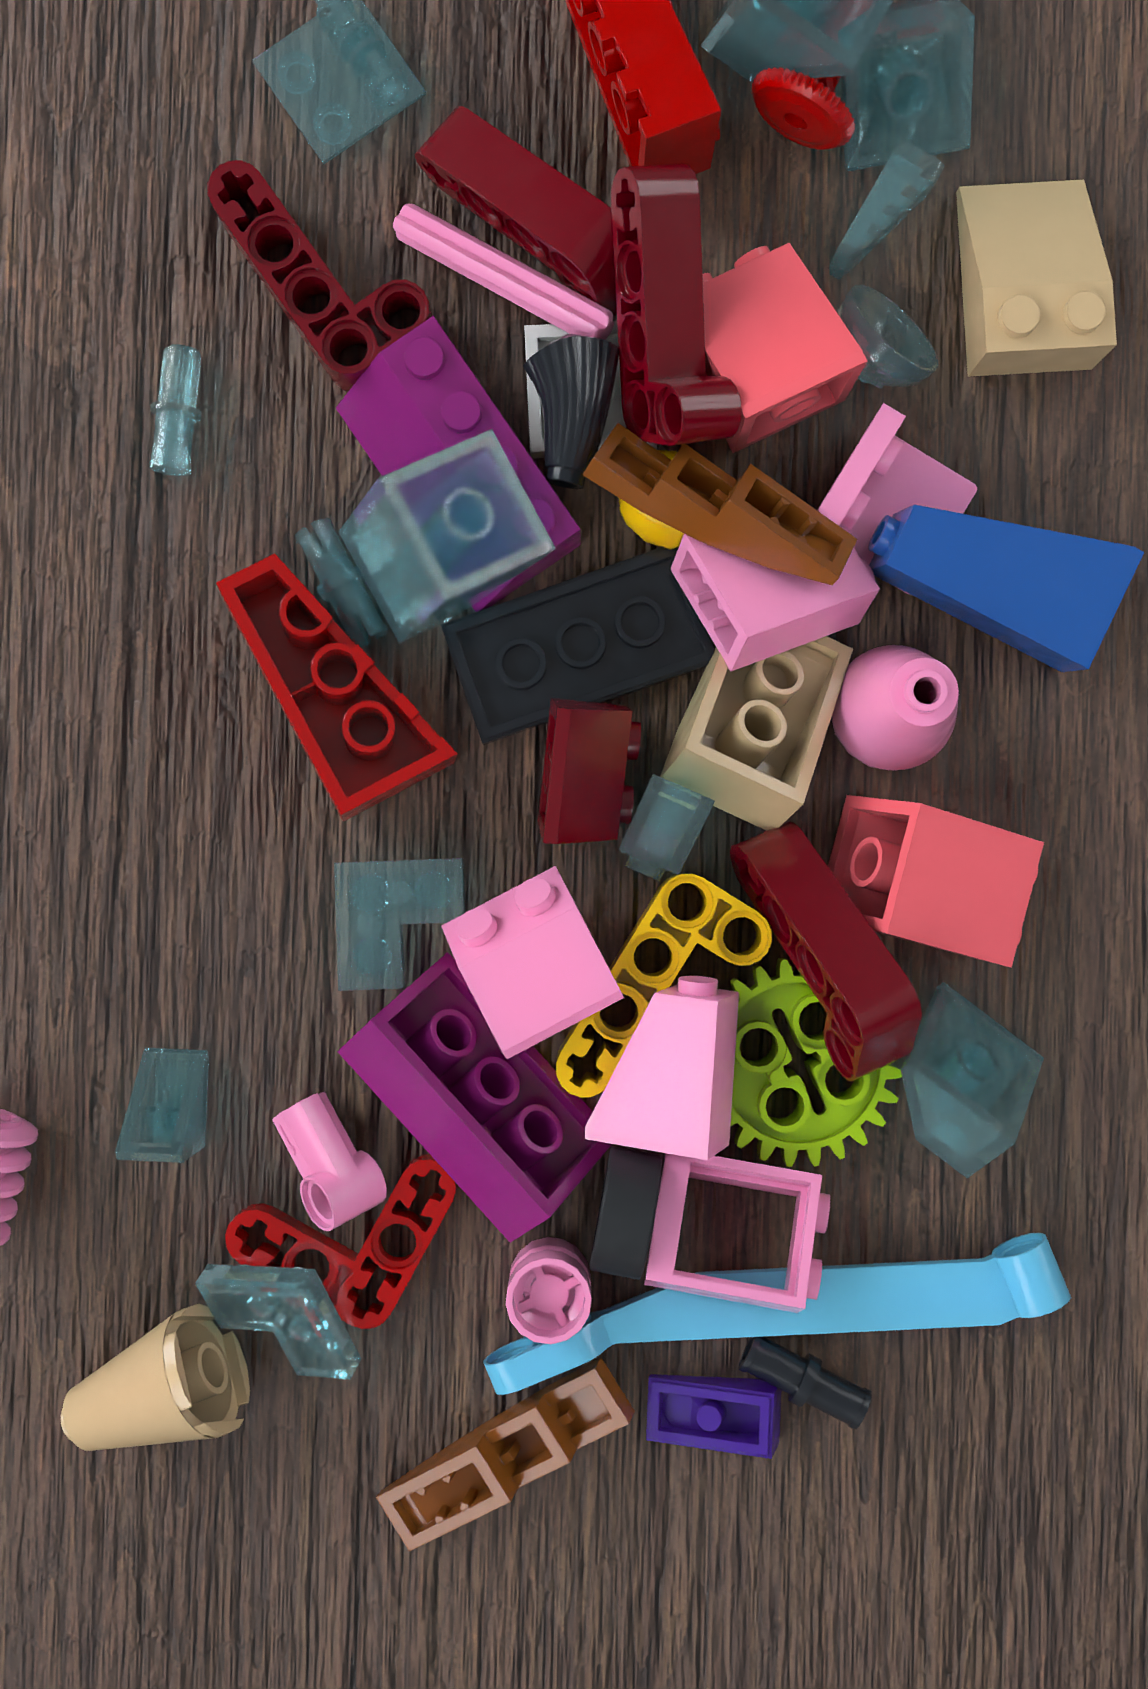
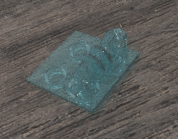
[252,0,426,165]

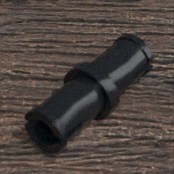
[738,1337,872,1430]

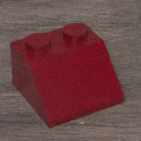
[538,698,641,844]

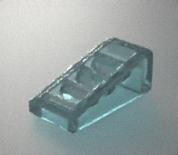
[828,140,945,280]

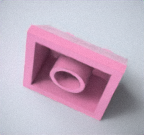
[441,866,624,1059]

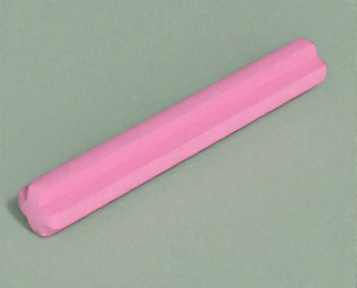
[393,204,614,340]

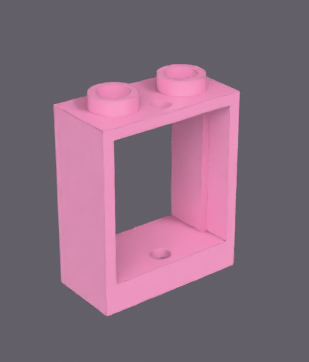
[644,1153,830,1313]

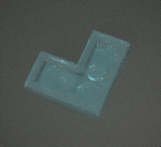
[334,858,465,991]
[195,1264,361,1379]

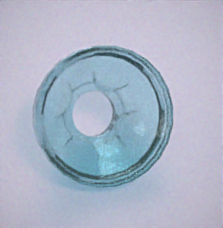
[838,285,938,389]

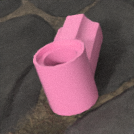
[272,1091,387,1231]

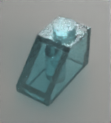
[618,774,715,882]

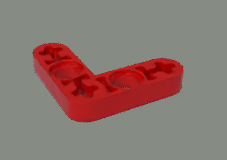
[225,1154,458,1329]

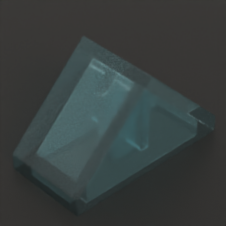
[115,1048,209,1163]

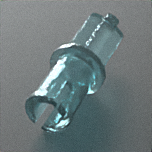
[149,344,202,476]

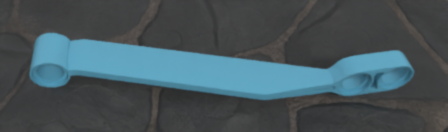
[483,1233,1071,1395]

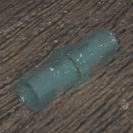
[295,518,389,648]

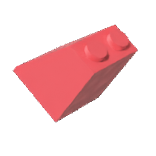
[703,243,867,453]
[828,795,1044,968]

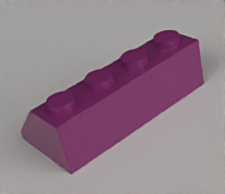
[336,316,581,612]
[337,952,612,1243]

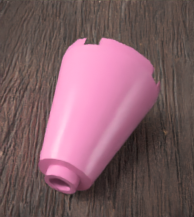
[832,645,959,770]

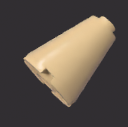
[60,1304,250,1451]

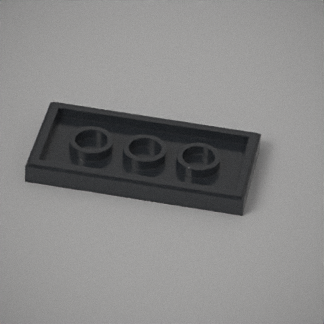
[441,547,716,745]

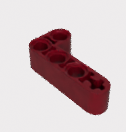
[415,106,617,318]
[207,160,432,391]
[611,164,742,446]
[730,821,922,1082]

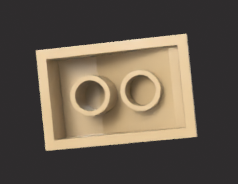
[956,179,1117,377]
[659,636,853,831]

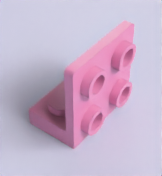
[817,403,977,594]

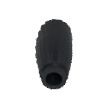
[523,334,619,489]

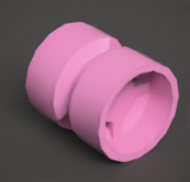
[506,1237,592,1344]

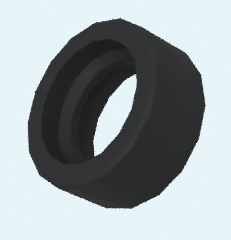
[590,1147,662,1280]

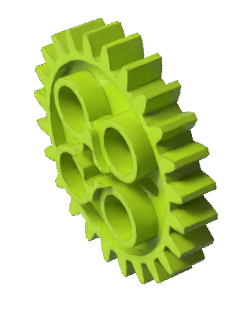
[730,958,904,1167]

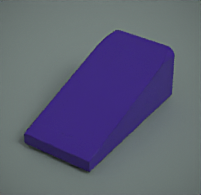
[646,1374,782,1459]

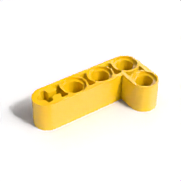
[556,874,772,1098]

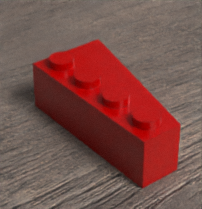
[565,0,721,174]
[216,553,458,822]

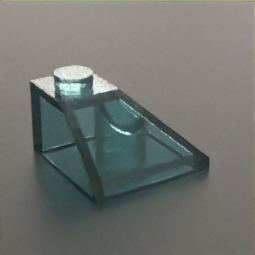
[842,0,975,172]
[901,982,1044,1178]

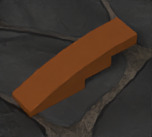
[583,423,858,585]
[376,1357,635,1552]

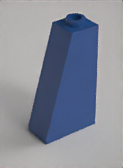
[868,505,1144,672]

